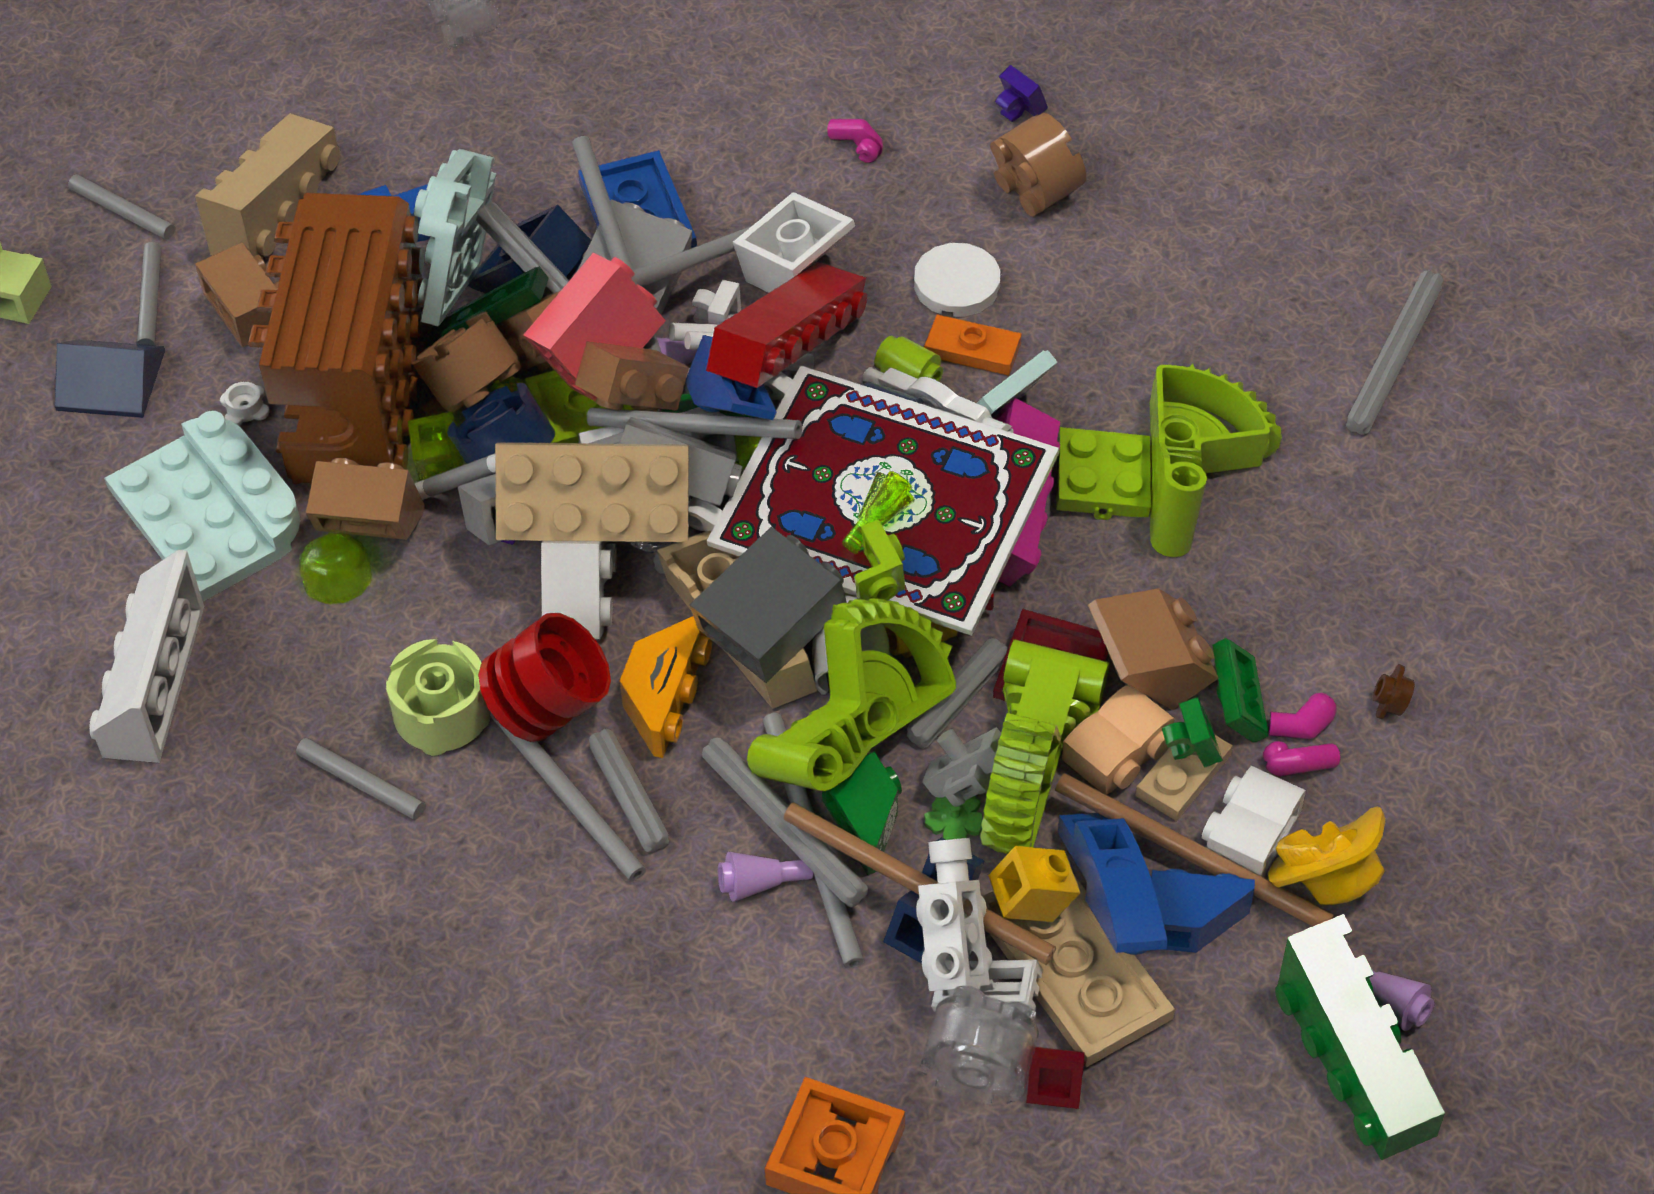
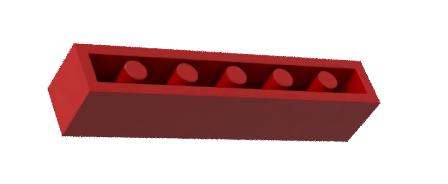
[706,262,867,388]

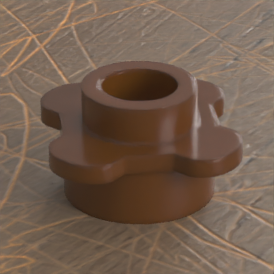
[1373,664,1415,719]

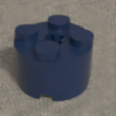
[447,383,555,476]

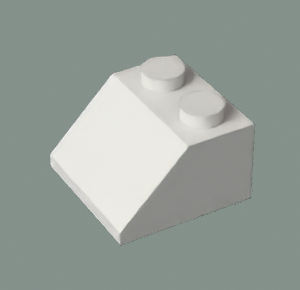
[733,192,855,293]

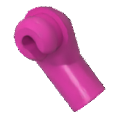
[827,119,883,163]
[1269,693,1337,739]
[1263,741,1340,777]

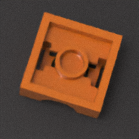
[765,1077,905,1194]

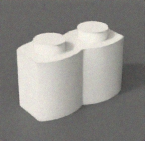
[1202,766,1306,878]

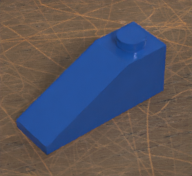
[685,335,777,420]

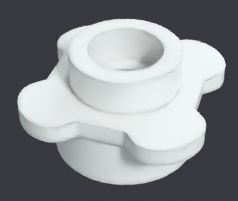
[220,382,269,426]

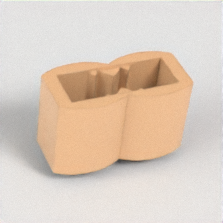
[1062,685,1174,795]

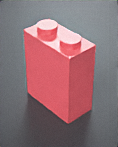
[524,253,666,402]

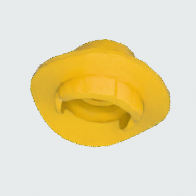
[1268,806,1386,905]

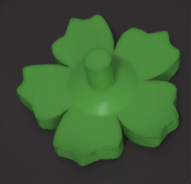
[924,796,982,840]

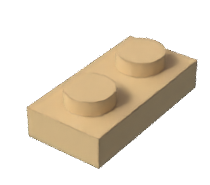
[1135,735,1233,821]

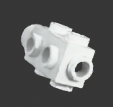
[916,838,992,1000]

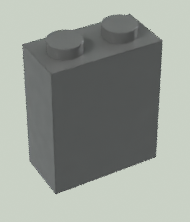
[689,527,847,683]

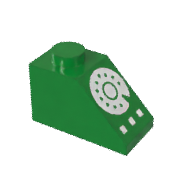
[822,752,902,876]

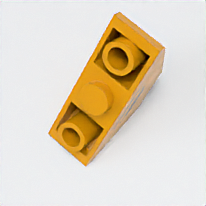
[620,616,712,758]

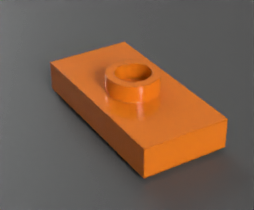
[924,314,1022,376]

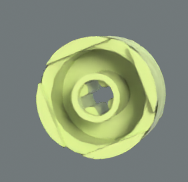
[386,639,490,756]

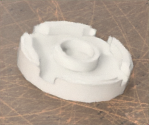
[914,243,1000,317]

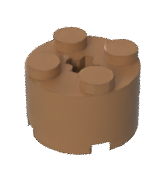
[990,113,1086,217]
[412,312,522,413]

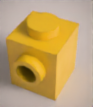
[988,846,1080,922]

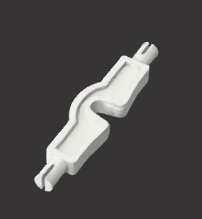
[863,367,1013,433]

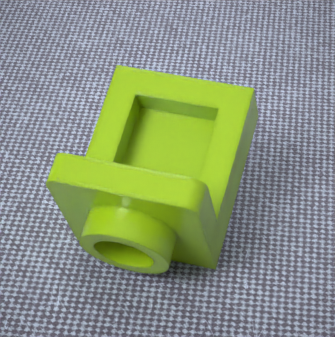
[854,519,905,601]

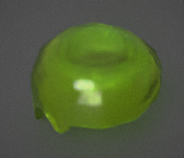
[298,533,372,604]

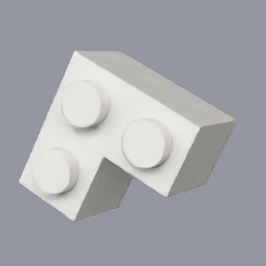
[541,541,617,639]

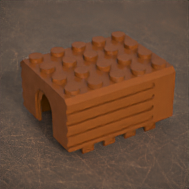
[248,193,433,484]

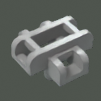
[923,727,1001,807]

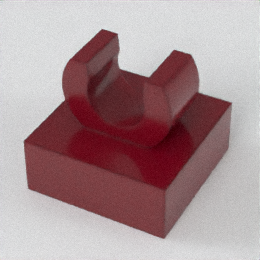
[1026,1046,1085,1109]

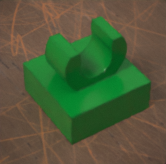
[1162,697,1223,768]

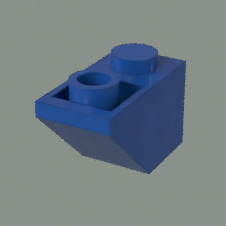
[1151,869,1255,953]

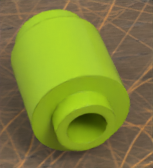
[874,335,943,382]

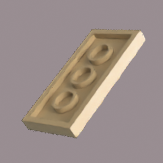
[495,443,689,542]
[983,875,1175,1067]

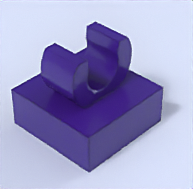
[995,65,1048,122]

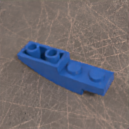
[1058,813,1167,955]

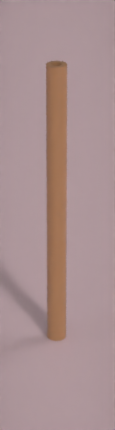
[1055,773,1334,927]
[783,802,1056,965]

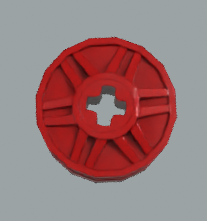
[478,613,611,742]

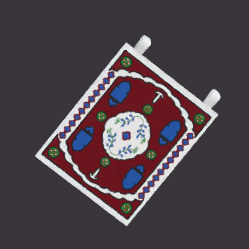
[689,365,1059,636]

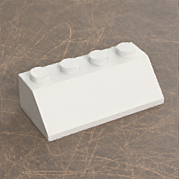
[90,550,204,763]

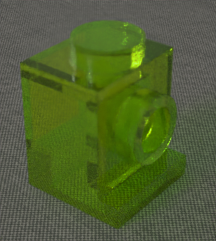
[408,411,464,481]

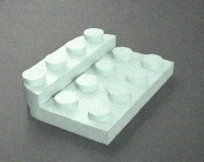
[414,149,496,326]
[104,411,301,601]

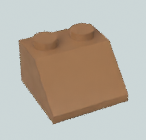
[1088,588,1219,710]

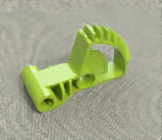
[1149,363,1282,557]
[747,598,956,791]
[980,639,1110,854]

